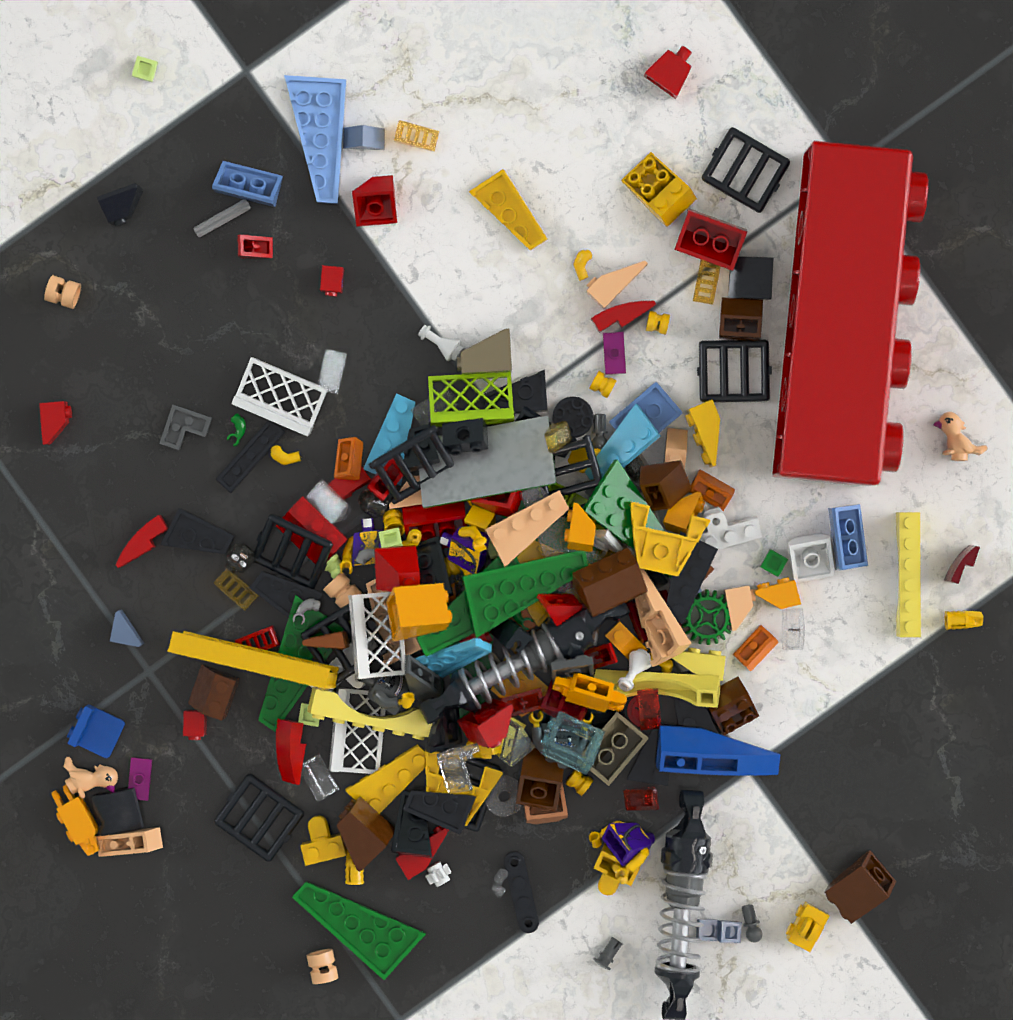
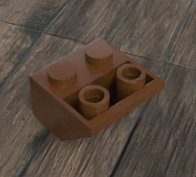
[719,297,763,341]
[640,460,691,511]
[708,676,759,735]

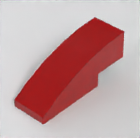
[590,301,656,333]
[116,515,169,568]
[276,719,306,785]

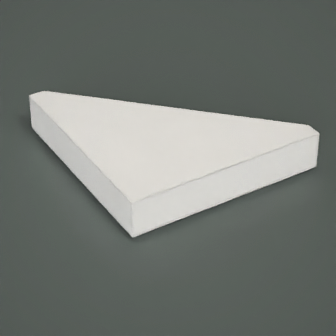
[593,529,624,553]

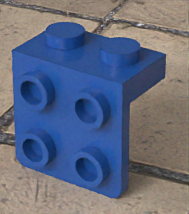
[67,704,125,758]

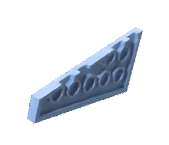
[284,75,346,204]

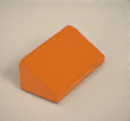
[334,437,363,480]
[689,470,735,511]
[733,625,779,671]

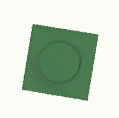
[760,549,788,577]

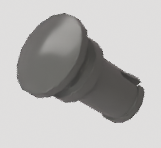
[593,937,623,970]

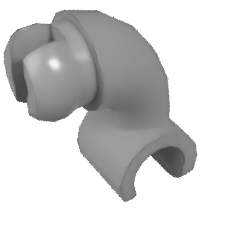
[356,548,375,565]
[292,599,321,625]

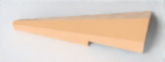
[634,556,692,667]

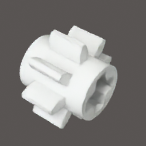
[425,861,451,887]

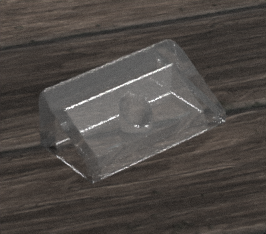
[318,349,347,394]
[306,479,348,524]
[301,754,339,801]

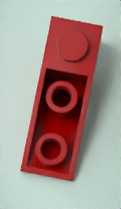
[395,826,449,880]

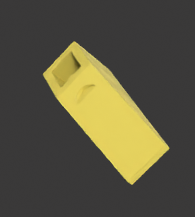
[672,648,726,681]

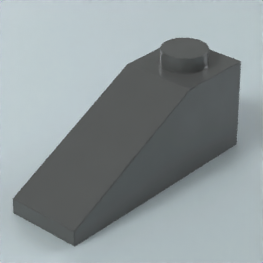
[405,654,443,703]

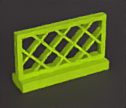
[428,372,514,427]

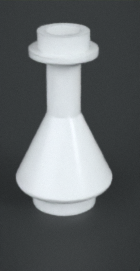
[418,325,464,361]
[618,649,651,692]

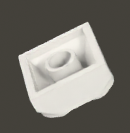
[788,533,835,582]

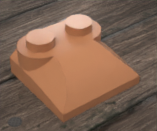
[524,782,568,824]

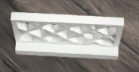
[231,357,328,436]
[348,592,405,679]
[329,687,385,774]

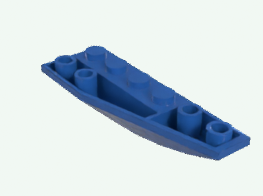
[656,725,780,776]

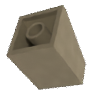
[457,328,512,374]

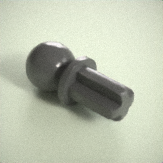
[592,414,608,449]
[742,904,762,943]

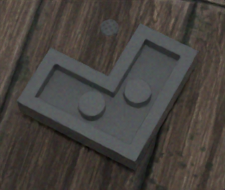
[159,404,212,450]

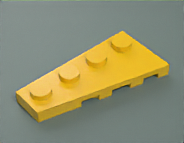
[469,169,548,250]
[345,744,426,814]

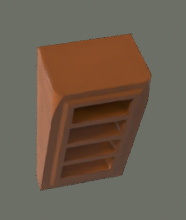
[302,630,350,649]

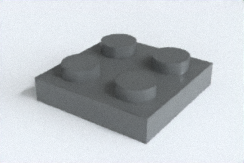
[551,655,594,685]

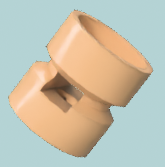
[44,275,81,309]
[323,572,362,609]
[306,949,339,984]

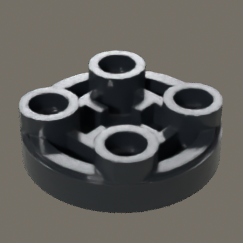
[552,397,594,438]

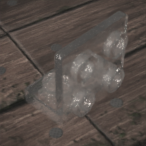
[436,743,480,793]

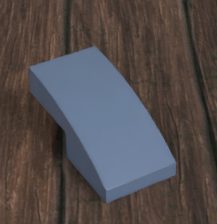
[696,919,742,943]

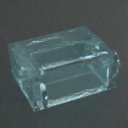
[541,711,605,774]

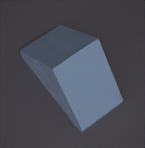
[343,125,385,150]
[110,610,145,647]

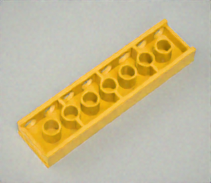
[167,631,339,689]

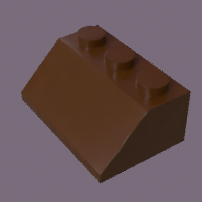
[572,547,648,618]

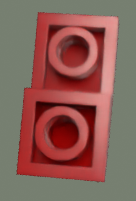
[324,466,371,505]

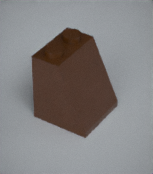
[188,664,241,721]
[516,740,564,811]
[337,796,395,872]
[824,850,896,924]

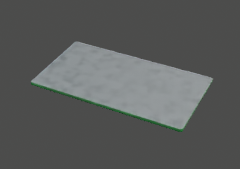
[419,416,556,508]

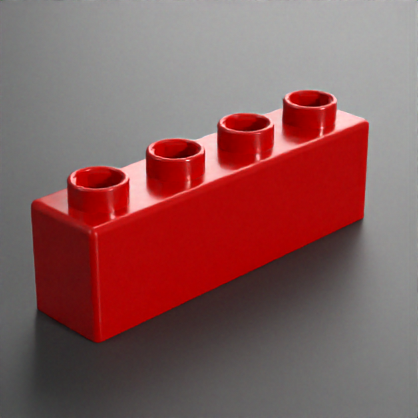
[772,141,928,486]

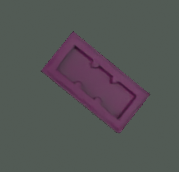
[603,332,626,375]
[128,757,153,801]

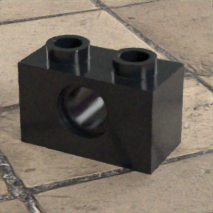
[442,418,488,455]

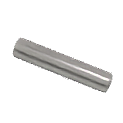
[193,199,251,237]

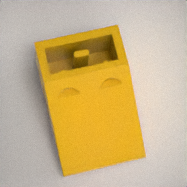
[621,152,697,227]
[685,400,720,468]

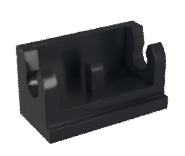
[490,618,533,653]

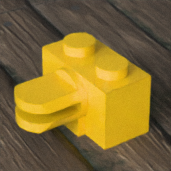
[300,815,347,866]
[594,844,640,896]
[785,901,829,952]

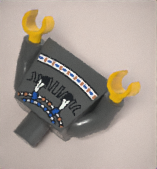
[360,667,414,715]
[529,711,593,769]

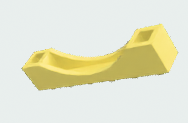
[896,512,921,637]
[594,669,720,708]
[307,687,432,740]

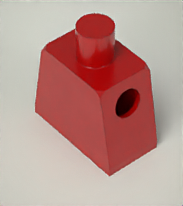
[644,46,692,99]

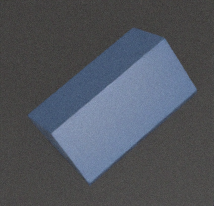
[212,161,283,207]
[828,504,868,570]

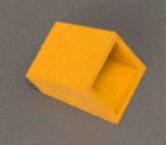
[386,583,452,641]

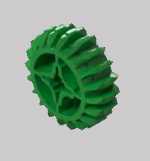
[681,589,731,645]

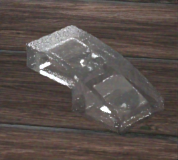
[411,386,458,426]

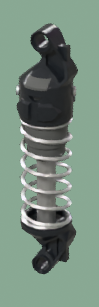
[418,603,630,725]
[654,790,713,1020]

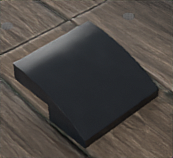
[728,257,774,300]
[91,787,144,836]

